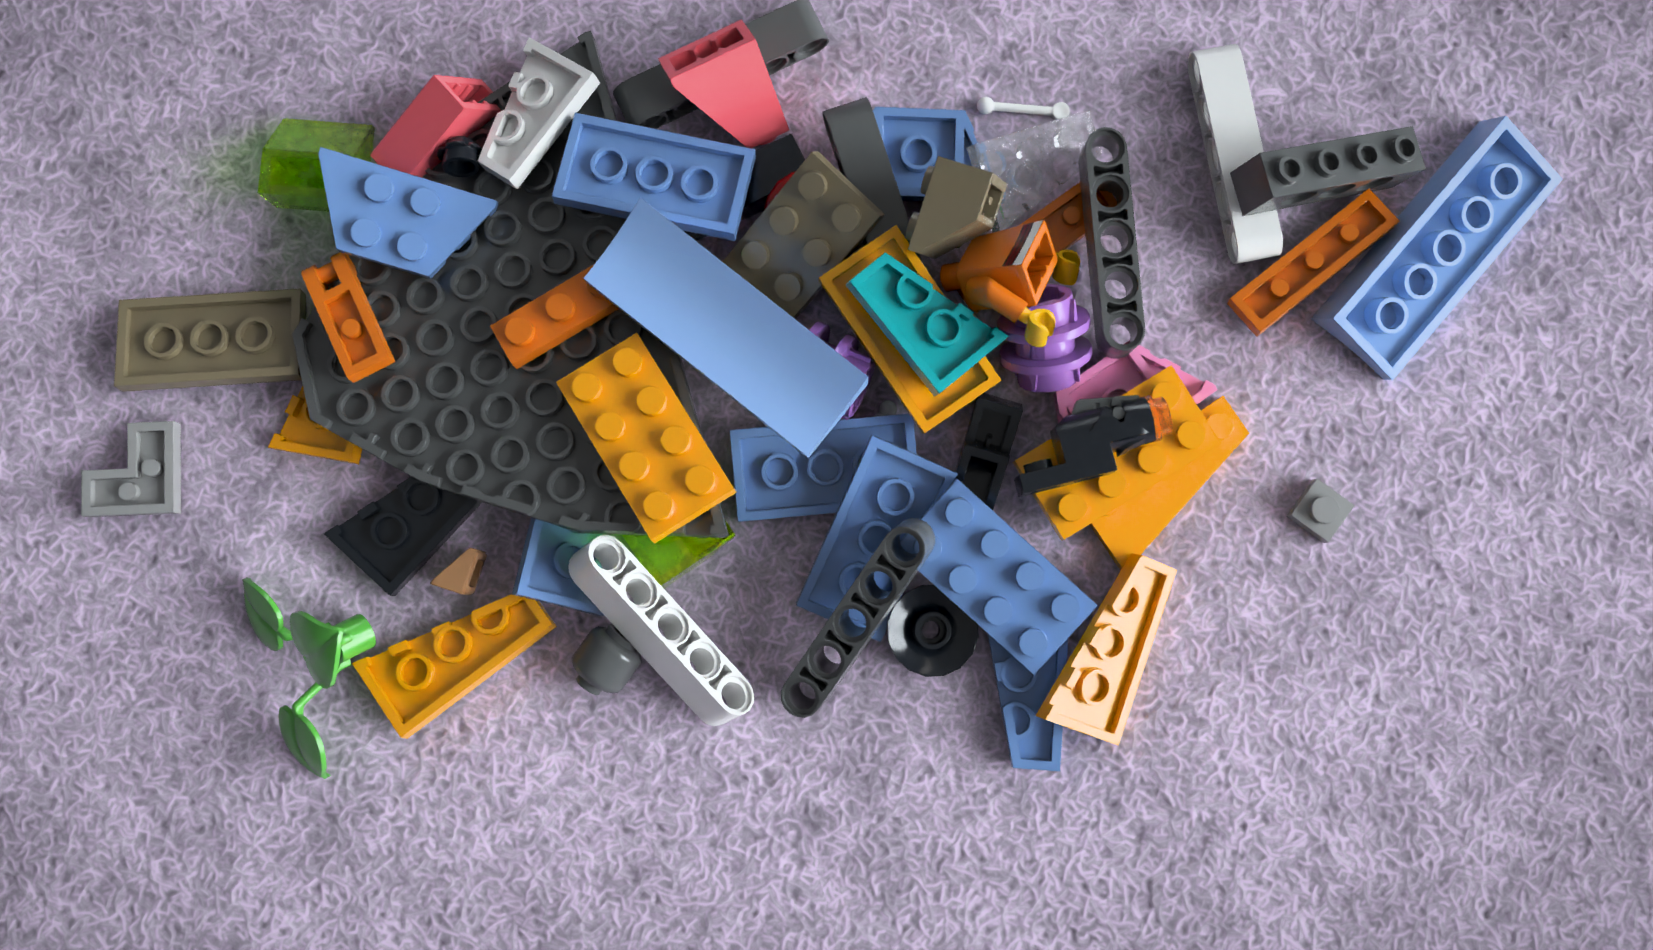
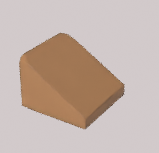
[430,548,487,595]

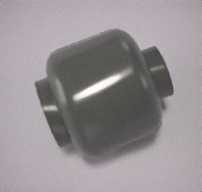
[572,624,642,695]

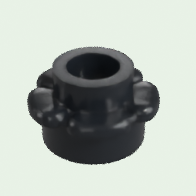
[437,136,482,177]

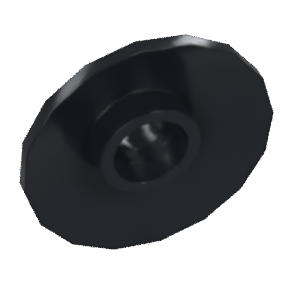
[887,585,979,677]

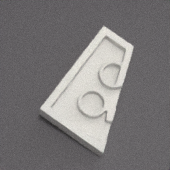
[477,37,600,189]

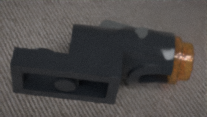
[1014,395,1173,497]

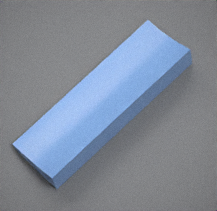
[1311,116,1562,380]
[583,197,868,458]

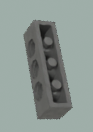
[1230,126,1426,216]

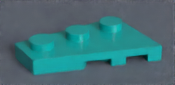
[846,252,1009,397]

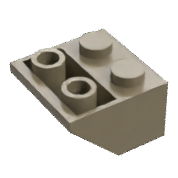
[906,156,1007,259]

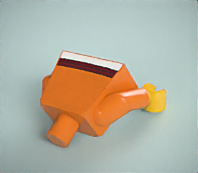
[940,220,1081,347]

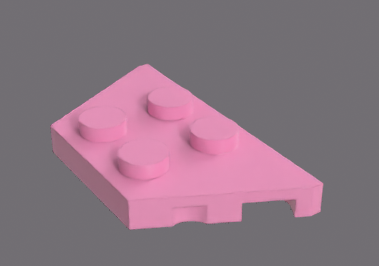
[1053,340,1218,423]

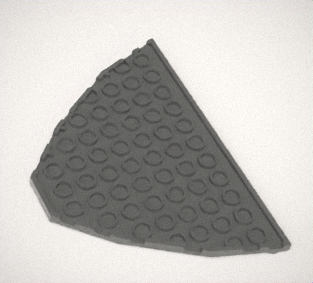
[292,31,729,538]

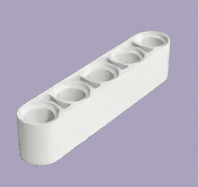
[1188,44,1283,264]
[568,535,754,726]

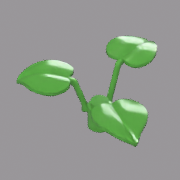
[242,577,376,779]

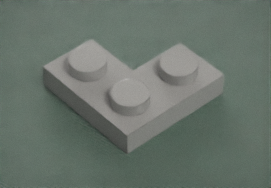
[81,421,181,518]

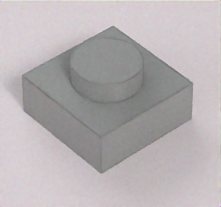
[1287,478,1355,543]

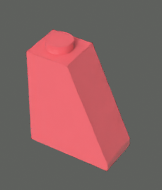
[658,19,789,148]
[370,75,502,178]

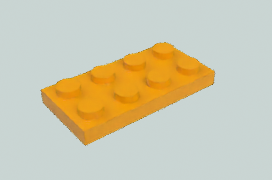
[818,225,1002,434]
[556,333,737,544]
[1012,365,1221,541]

